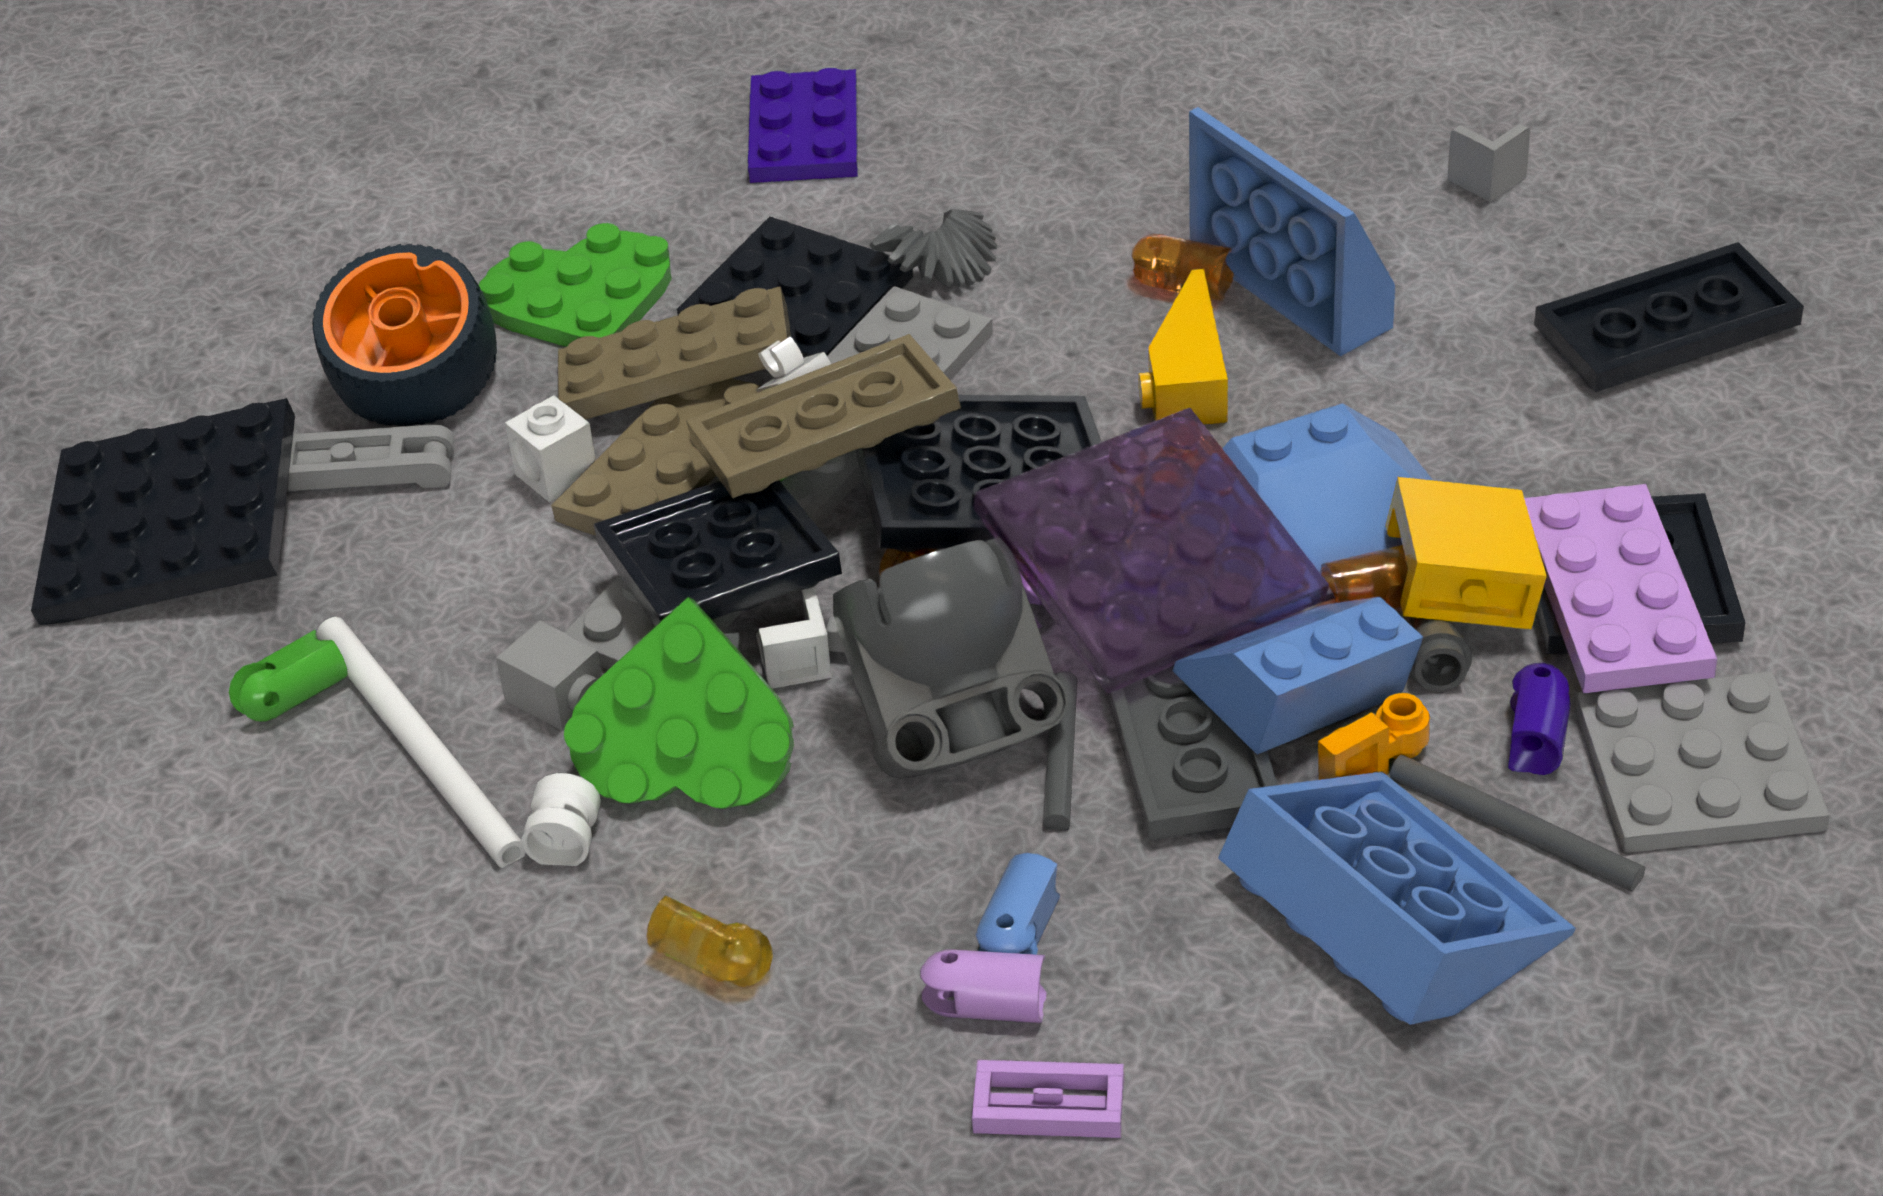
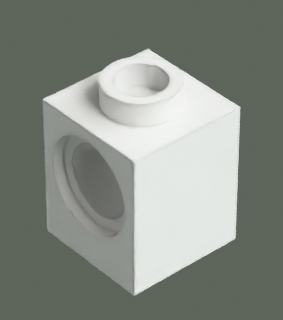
[505,395,596,503]

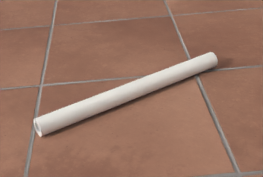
[317,617,526,868]

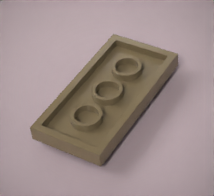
[558,286,791,420]
[686,334,961,498]
[551,378,761,535]

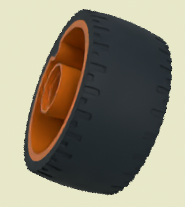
[312,244,497,426]

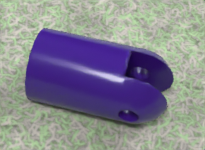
[1508,663,1571,775]

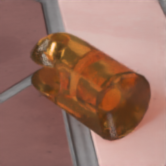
[1131,233,1234,301]
[1320,545,1408,609]

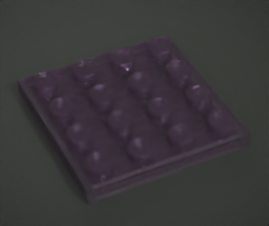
[973,407,1329,694]

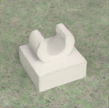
[756,337,831,392]

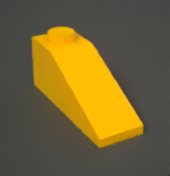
[1138,269,1228,429]

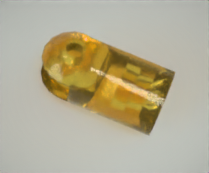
[646,895,773,987]

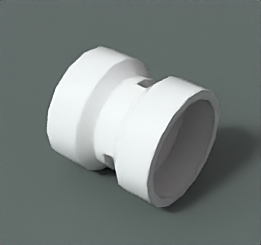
[521,773,601,866]

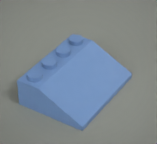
[1189,107,1395,356]
[1218,772,1576,1025]

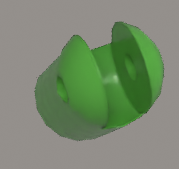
[229,630,348,722]

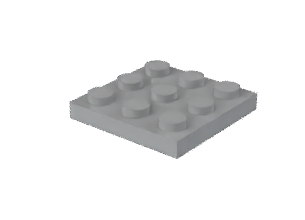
[1574,671,1830,853]

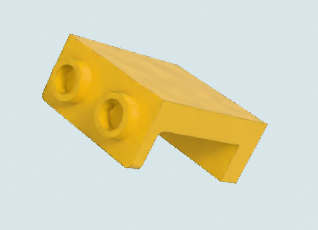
[1385,477,1547,629]

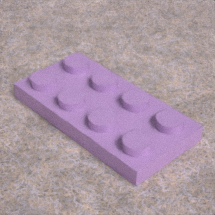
[1524,484,1717,693]

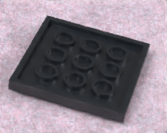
[855,395,1133,552]
[31,398,295,625]

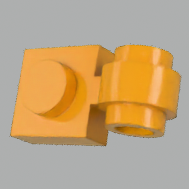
[1318,693,1430,780]

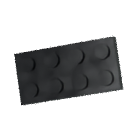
[1534,242,1804,392]

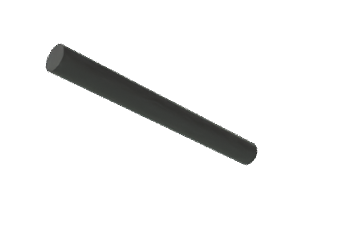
[1390,755,1645,892]

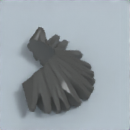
[869,209,997,287]

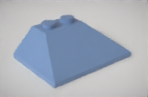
[1175,403,1433,624]

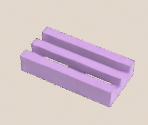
[972,1060,1124,1138]

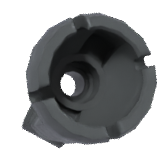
[833,538,1069,779]

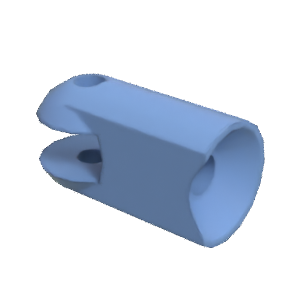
[976,853,1060,955]

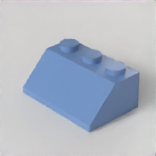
[1173,597,1423,755]

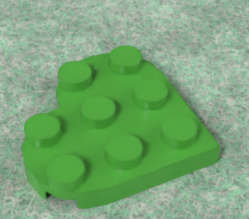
[479,223,672,347]
[564,597,794,809]

